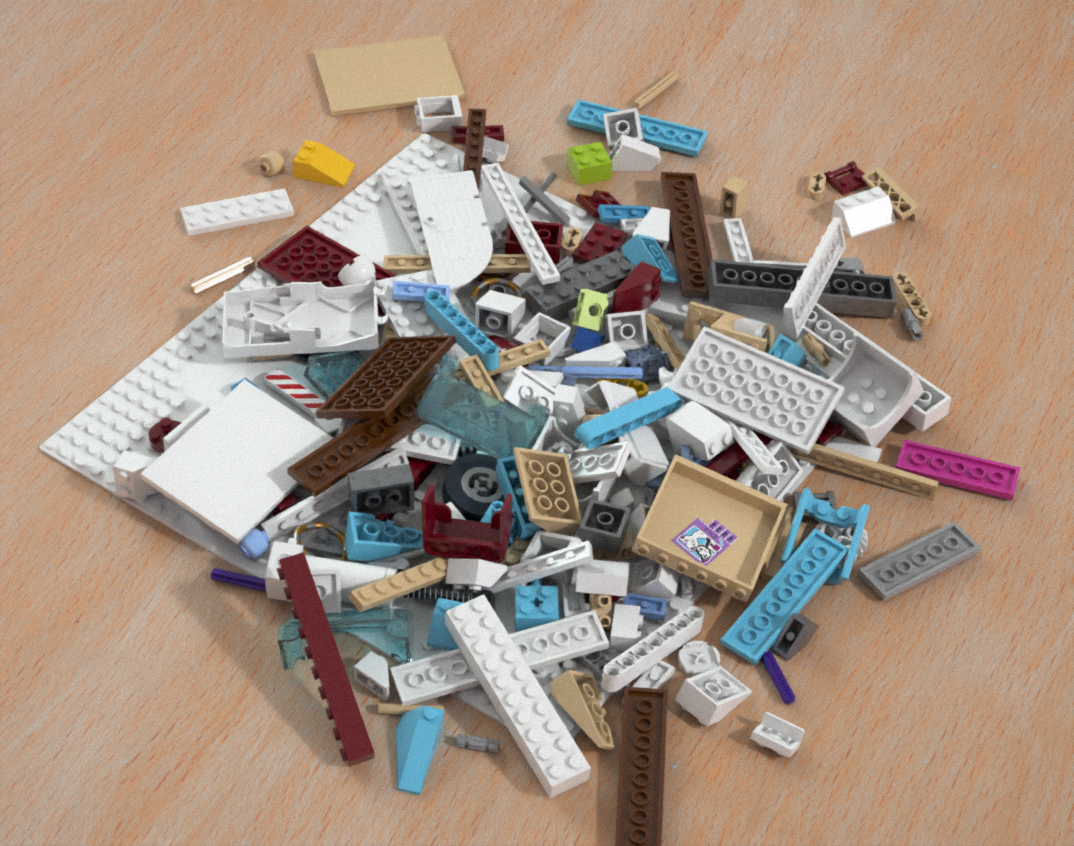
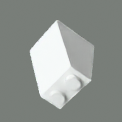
[475,290,526,341]
[666,401,734,461]

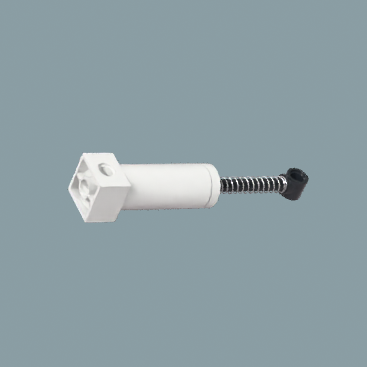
[265,538,495,611]

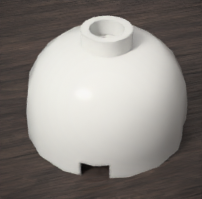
[338,255,376,286]

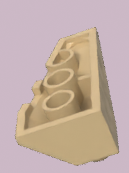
[549,670,615,750]

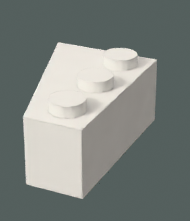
[552,384,586,444]

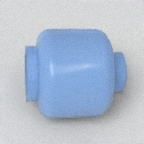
[238,528,270,559]

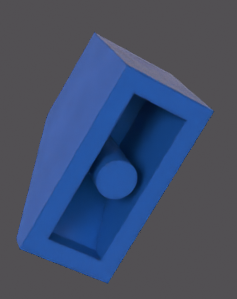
[571,326,605,354]

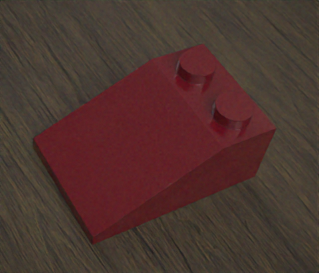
[612,261,662,314]

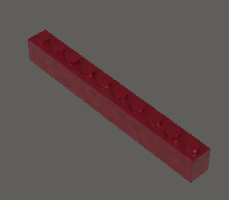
[276,552,375,767]

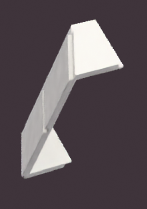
[585,380,669,486]

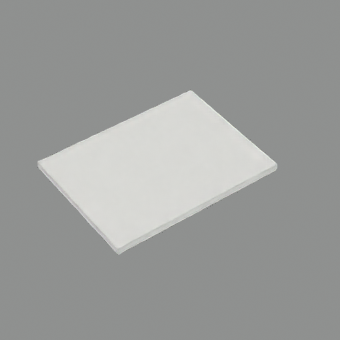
[140,379,333,544]

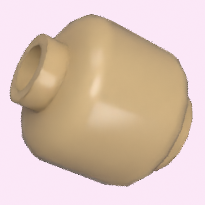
[258,151,284,176]

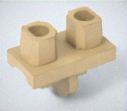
[589,593,612,631]

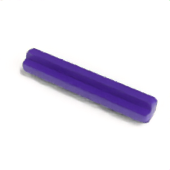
[211,568,266,592]
[761,651,795,705]

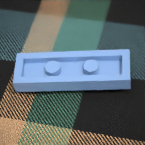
[392,281,450,302]

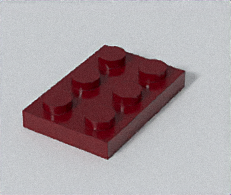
[572,223,628,264]

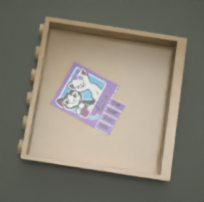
[631,454,788,602]

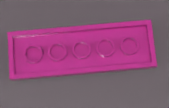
[896,440,1020,500]

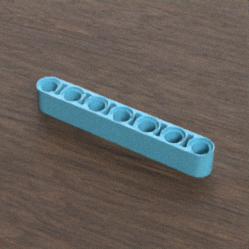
[424,291,499,371]
[574,387,683,449]

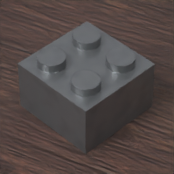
[579,499,631,554]

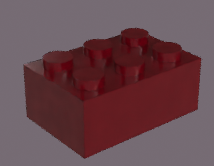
[505,221,563,264]

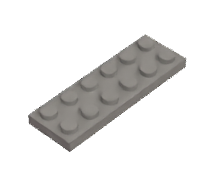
[858,522,981,601]

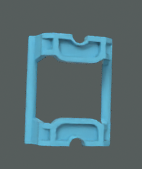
[780,488,870,585]

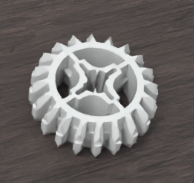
[816,522,868,562]

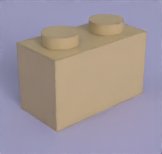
[719,176,749,219]

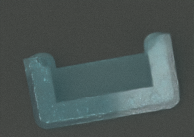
[417,354,550,459]
[278,609,414,669]

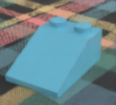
[621,234,679,284]

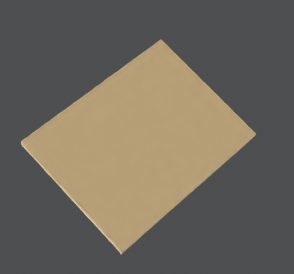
[313,35,465,116]

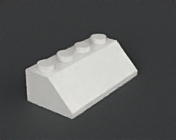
[736,441,803,501]

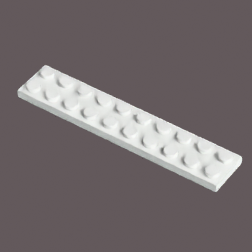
[390,610,609,706]

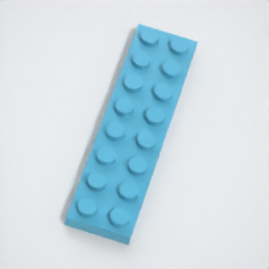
[567,99,708,157]
[720,528,849,665]

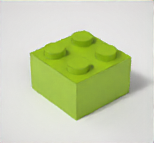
[567,142,612,186]

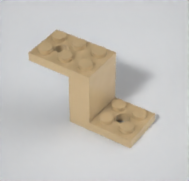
[682,301,767,352]

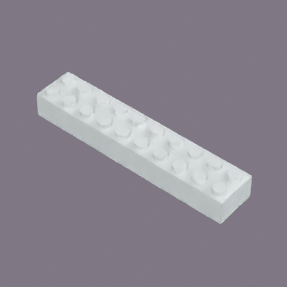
[781,303,951,432]
[445,594,591,799]

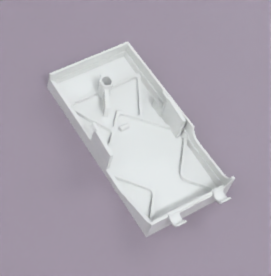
[222,275,388,358]

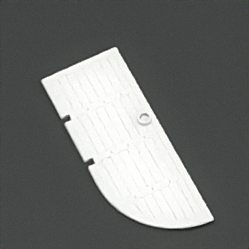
[410,170,493,290]

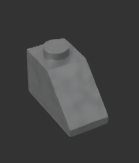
[771,613,819,660]

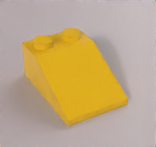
[293,140,355,188]

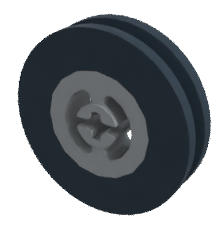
[442,454,505,522]

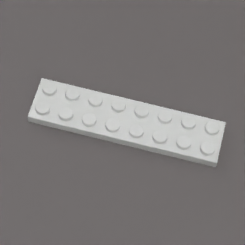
[784,217,846,338]

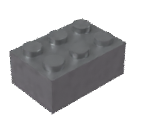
[348,464,414,516]

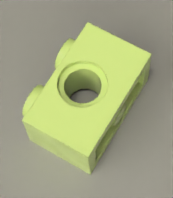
[572,289,608,331]

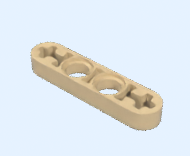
[893,272,931,326]

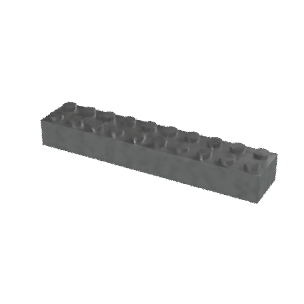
[707,259,897,318]

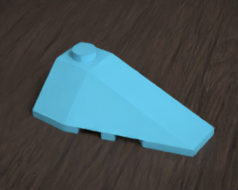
[345,512,423,561]
[396,705,444,796]

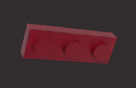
[451,125,504,143]

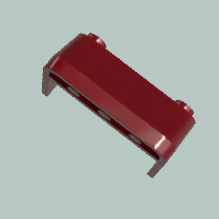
[421,484,512,564]

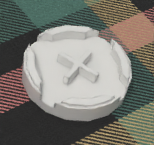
[678,641,720,677]

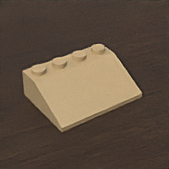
[513,447,582,536]

